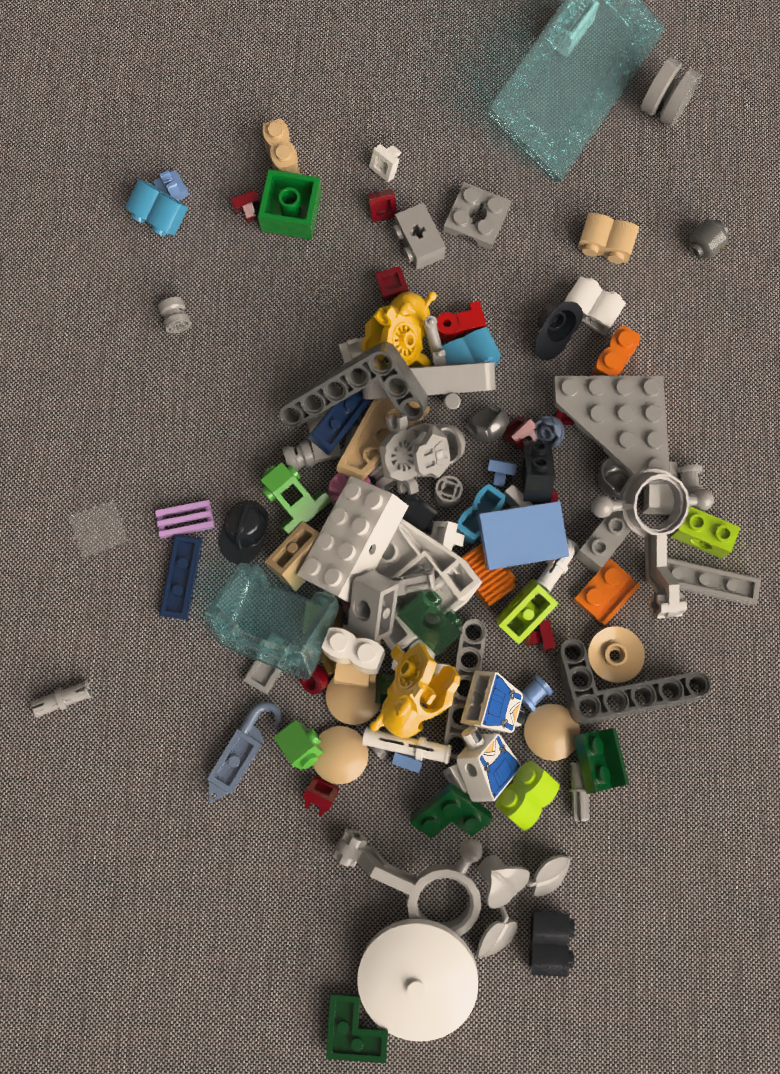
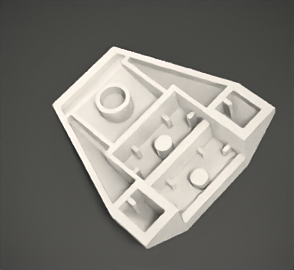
[374,519,482,651]

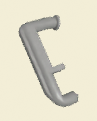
[424,315,461,409]

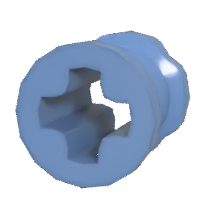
[520,674,553,712]

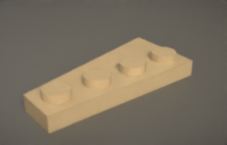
[336,398,430,481]

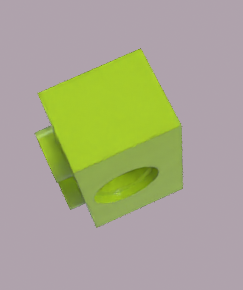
[671,506,741,559]
[495,578,559,644]

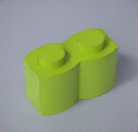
[495,760,560,831]

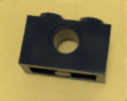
[520,441,555,503]

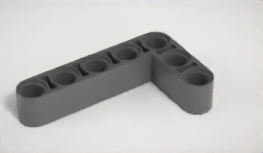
[279,342,428,428]
[556,639,711,725]

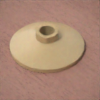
[588,626,645,683]

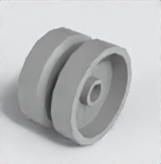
[640,56,703,127]

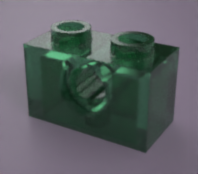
[397,589,463,656]

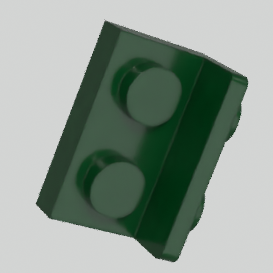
[573,728,629,794]

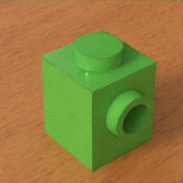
[273,720,324,770]

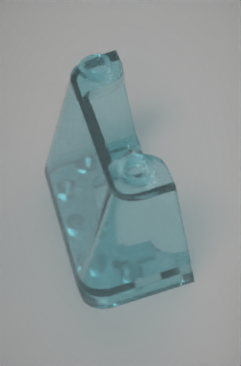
[204,563,339,680]

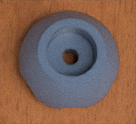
[534,415,565,448]

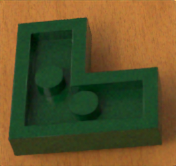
[410,783,493,838]
[326,993,388,1063]

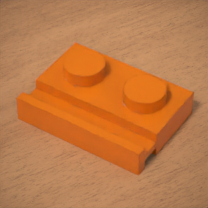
[573,558,641,627]

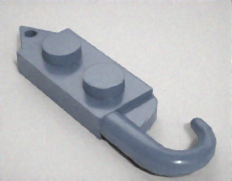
[207,702,282,803]

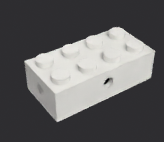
[297,476,408,604]

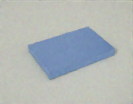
[477,501,569,570]

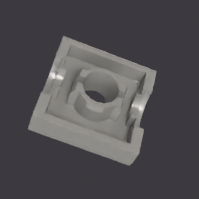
[443,182,512,251]

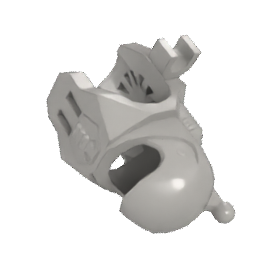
[379,415,466,495]

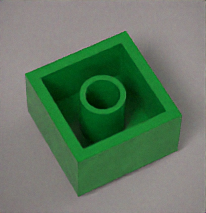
[258,169,322,240]

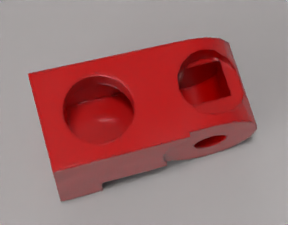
[437,301,486,342]

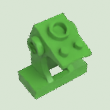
[261,462,332,535]

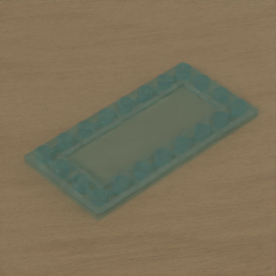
[486,0,666,182]

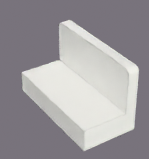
[643,461,678,515]

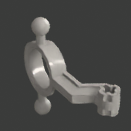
[591,468,714,619]
[332,828,483,936]

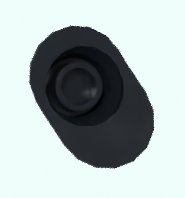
[535,300,583,360]
[219,500,269,564]

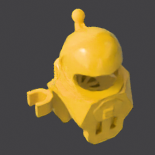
[361,291,437,367]
[369,643,460,738]

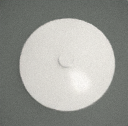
[357,919,478,1041]

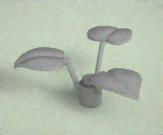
[476,855,570,958]

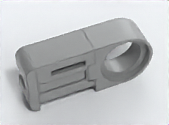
[390,570,436,596]

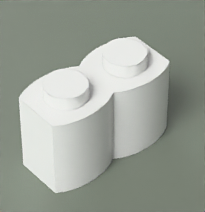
[564,276,626,336]
[322,627,385,674]

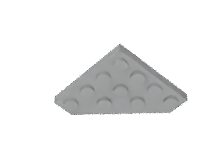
[553,376,670,484]

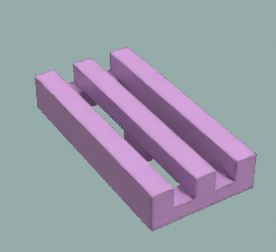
[155,500,215,539]

